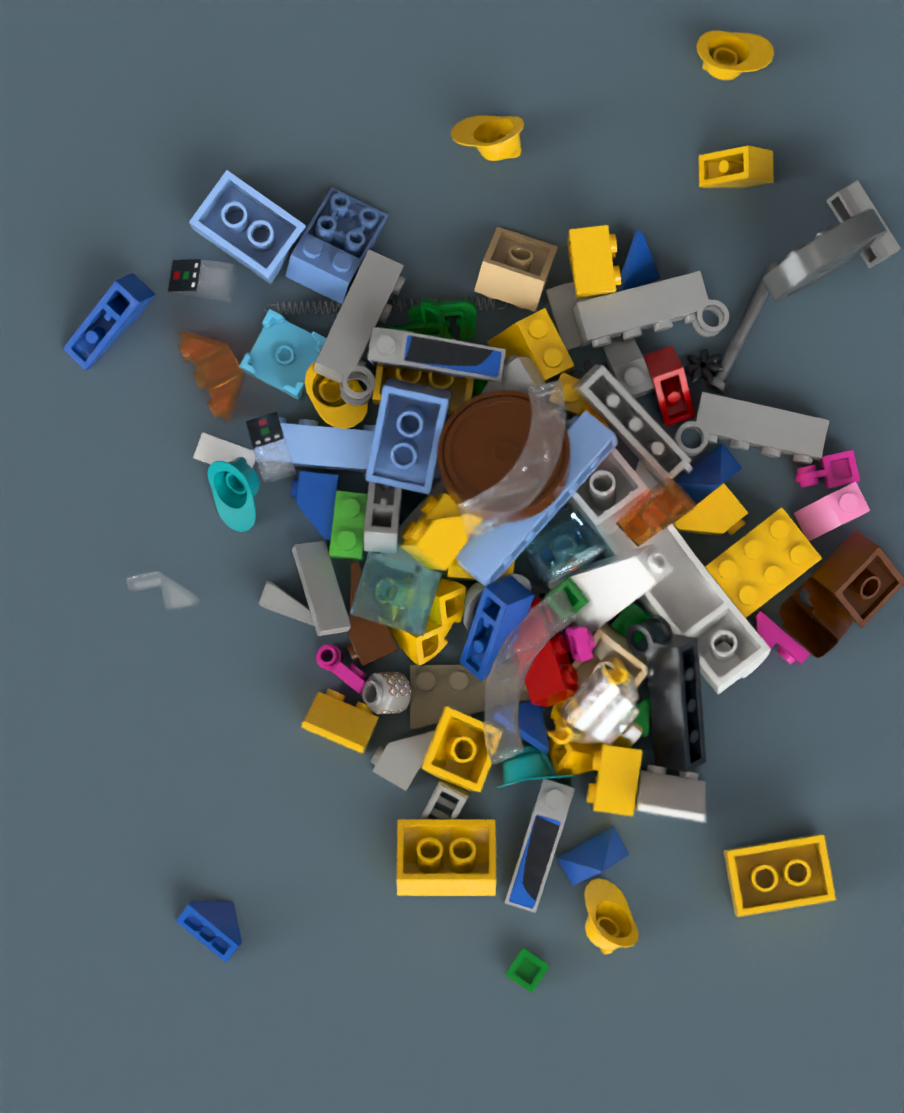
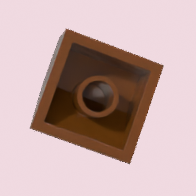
[811,530,904,628]

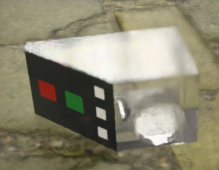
[168,259,237,302]
[246,411,297,483]

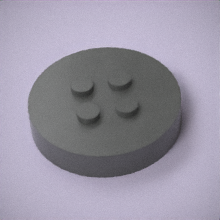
[761,209,887,303]

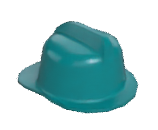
[207,457,260,532]
[496,746,575,788]

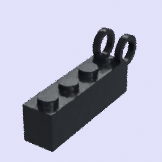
[626,616,706,772]

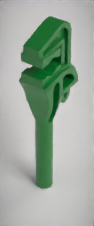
[382,298,477,341]

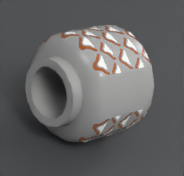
[362,672,412,714]

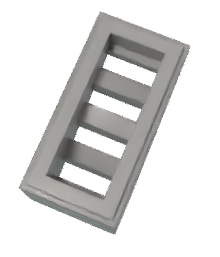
[259,580,315,626]
[419,779,470,819]

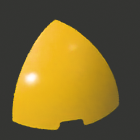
[376,577,466,666]
[548,693,640,775]

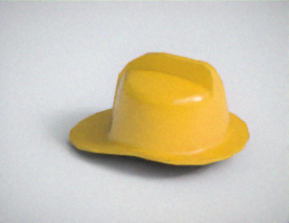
[696,30,774,81]
[451,115,524,161]
[304,362,368,429]
[584,878,639,954]

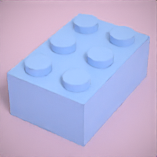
[189,170,307,284]

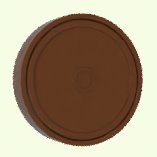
[437,390,571,523]

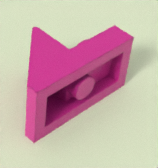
[753,611,810,665]

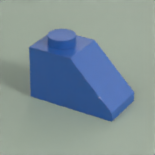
[291,471,340,542]

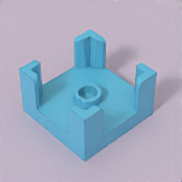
[239,309,326,400]

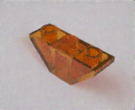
[178,331,245,423]
[616,475,696,547]

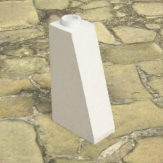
[548,544,674,633]

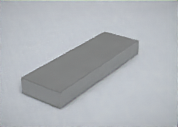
[292,540,351,636]

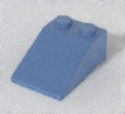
[365,378,453,494]

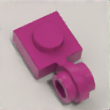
[795,450,860,489]
[562,624,595,662]
[316,644,367,695]

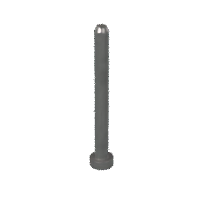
[704,261,779,393]

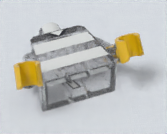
[547,658,643,745]

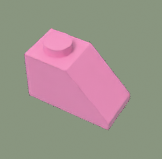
[793,482,870,541]

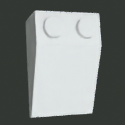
[634,765,706,822]

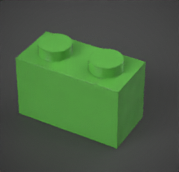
[329,491,368,561]

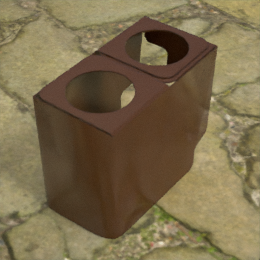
[778,577,855,658]

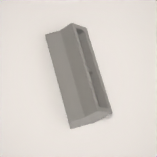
[826,180,900,268]

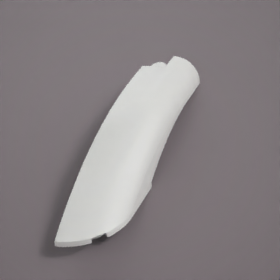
[561,419,770,694]

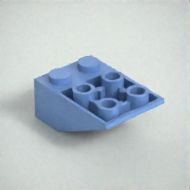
[285,187,389,304]

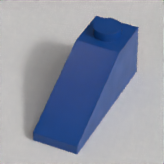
[63,273,156,371]
[459,576,534,681]

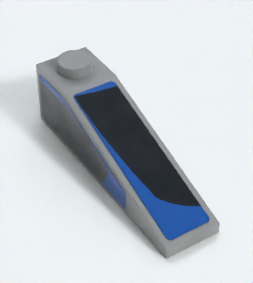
[368,327,506,382]
[504,779,575,913]

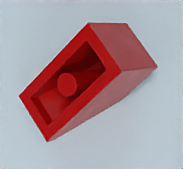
[643,345,695,427]

